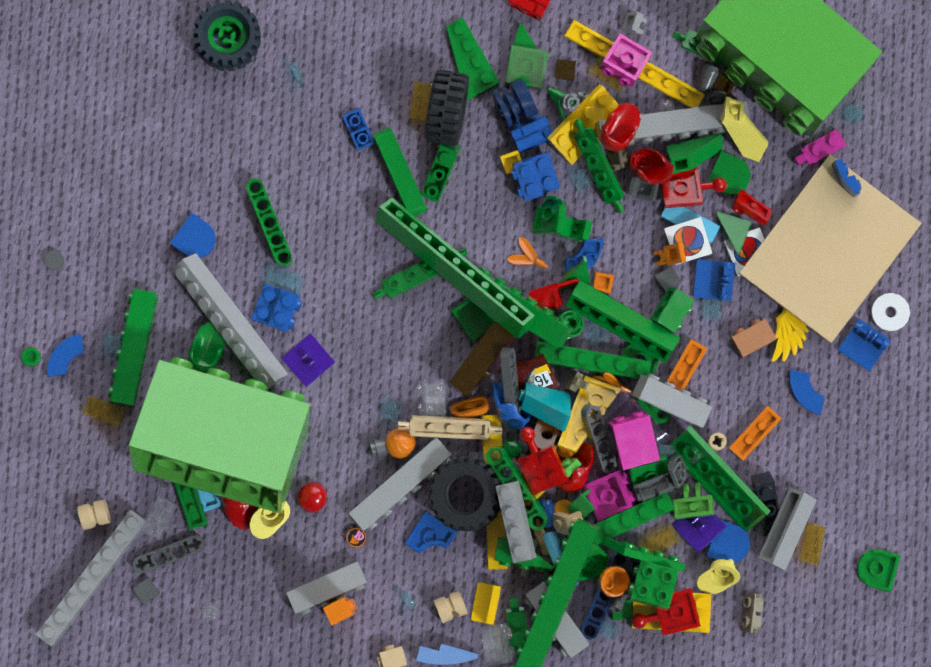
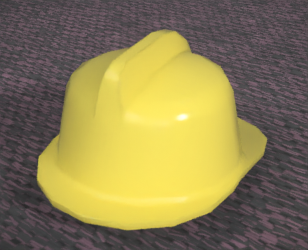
[249,501,290,539]
[697,559,740,594]

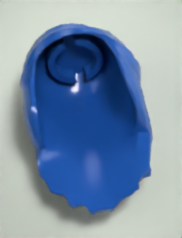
[491,382,530,430]

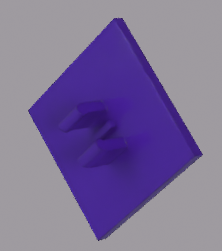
[282,333,335,387]
[672,514,727,553]

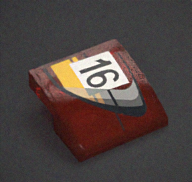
[516,353,560,391]

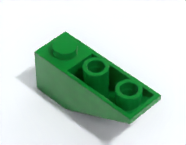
[666,133,723,174]
[421,144,462,203]
[495,537,554,573]

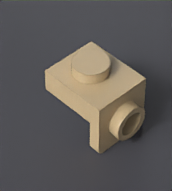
[552,511,583,536]

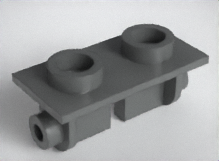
[633,472,675,502]

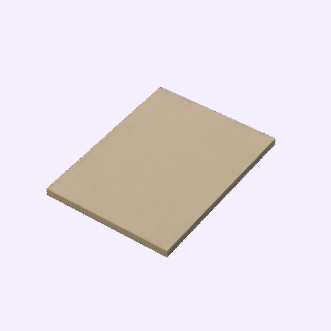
[739,154,921,344]

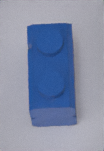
[510,115,552,154]

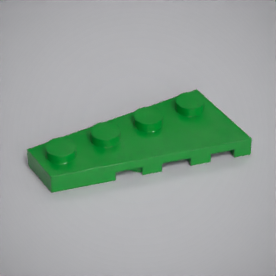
[446,17,500,101]
[602,537,686,572]

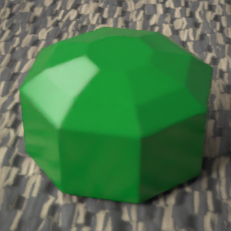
[502,440,521,458]

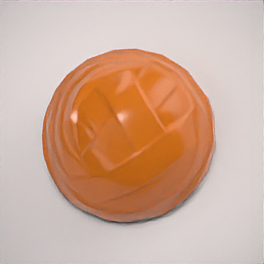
[385,428,416,459]
[599,566,630,597]

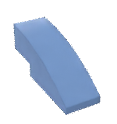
[416,643,479,665]

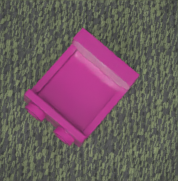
[608,411,660,470]

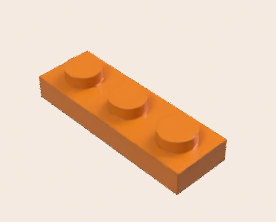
[667,339,708,391]
[728,406,782,461]

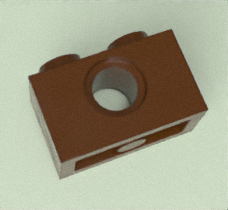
[526,419,563,454]

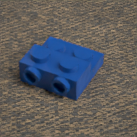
[511,151,560,201]
[251,284,302,333]

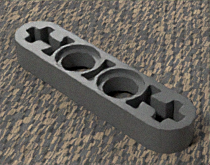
[500,347,521,414]
[581,404,617,474]
[132,535,205,573]

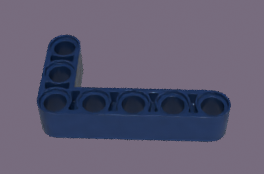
[580,551,646,640]

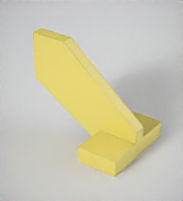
[720,97,768,162]

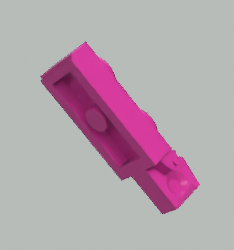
[794,129,846,166]

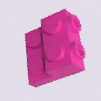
[600,33,653,87]
[584,470,637,521]

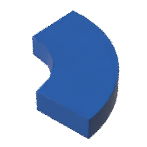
[565,238,603,273]
[47,334,84,377]
[789,370,825,415]

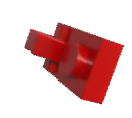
[732,189,772,226]

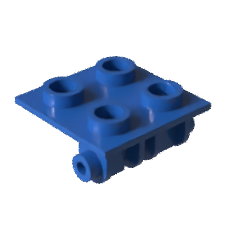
[693,259,735,301]
[838,319,891,372]

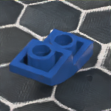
[342,108,375,151]
[831,159,861,197]

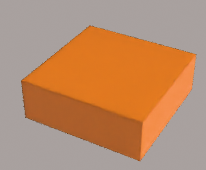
[592,272,614,294]

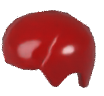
[298,482,327,513]

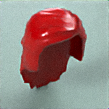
[599,102,641,152]
[629,148,674,185]
[558,443,594,493]
[220,496,258,530]

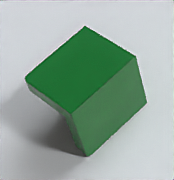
[567,489,595,518]

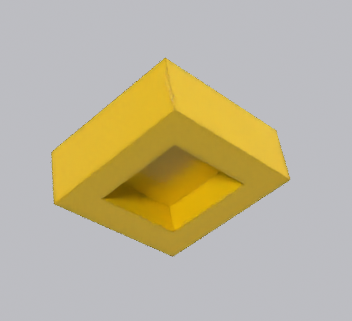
[500,150,521,175]

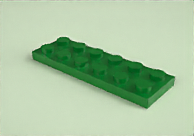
[666,426,770,532]

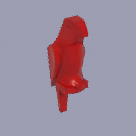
[527,278,579,309]

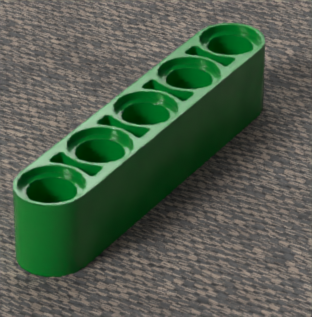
[373,127,428,216]
[246,178,293,268]
[486,446,549,531]

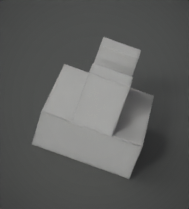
[622,12,647,34]

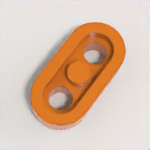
[450,396,489,418]

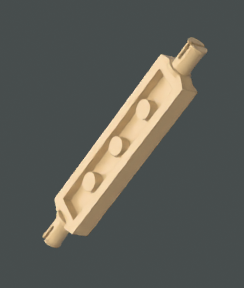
[397,415,502,440]

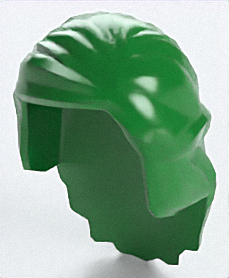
[187,322,226,373]

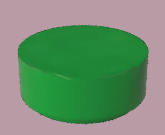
[21,347,41,367]

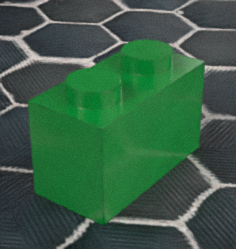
[650,287,694,333]

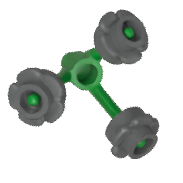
[546,87,589,126]

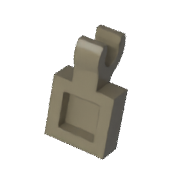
[564,371,589,392]

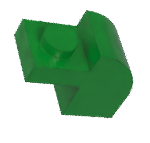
[550,216,592,242]

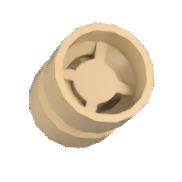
[78,499,111,530]
[434,590,468,623]

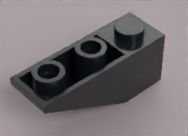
[751,471,779,536]

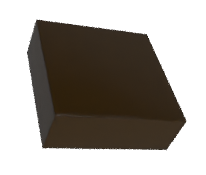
[555,59,576,81]
[711,72,735,97]

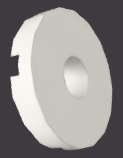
[871,293,910,332]

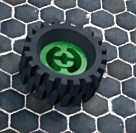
[193,0,261,71]

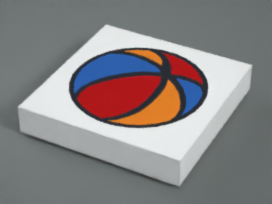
[664,217,712,265]
[724,227,764,277]

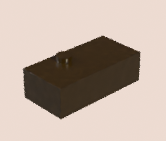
[448,321,513,399]

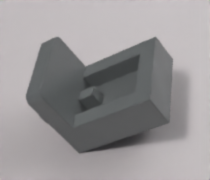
[628,177,660,202]

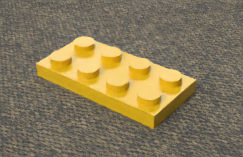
[547,84,619,165]
[632,593,711,633]

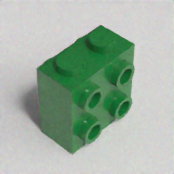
[628,560,679,611]

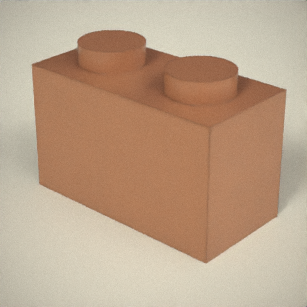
[730,318,777,359]

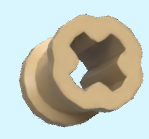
[708,433,727,451]

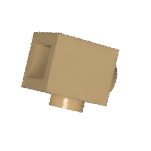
[377,644,408,667]

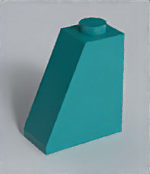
[518,383,571,431]

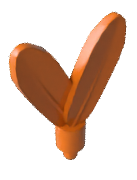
[507,237,548,268]
[592,372,632,393]

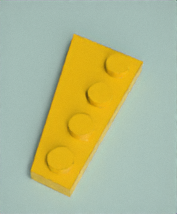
[558,376,621,453]

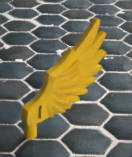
[771,308,809,362]

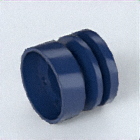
[492,78,538,128]

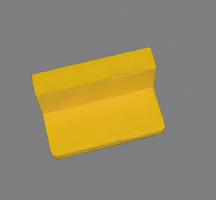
[471,582,501,625]

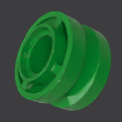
[557,310,584,339]

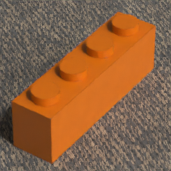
[323,597,358,626]

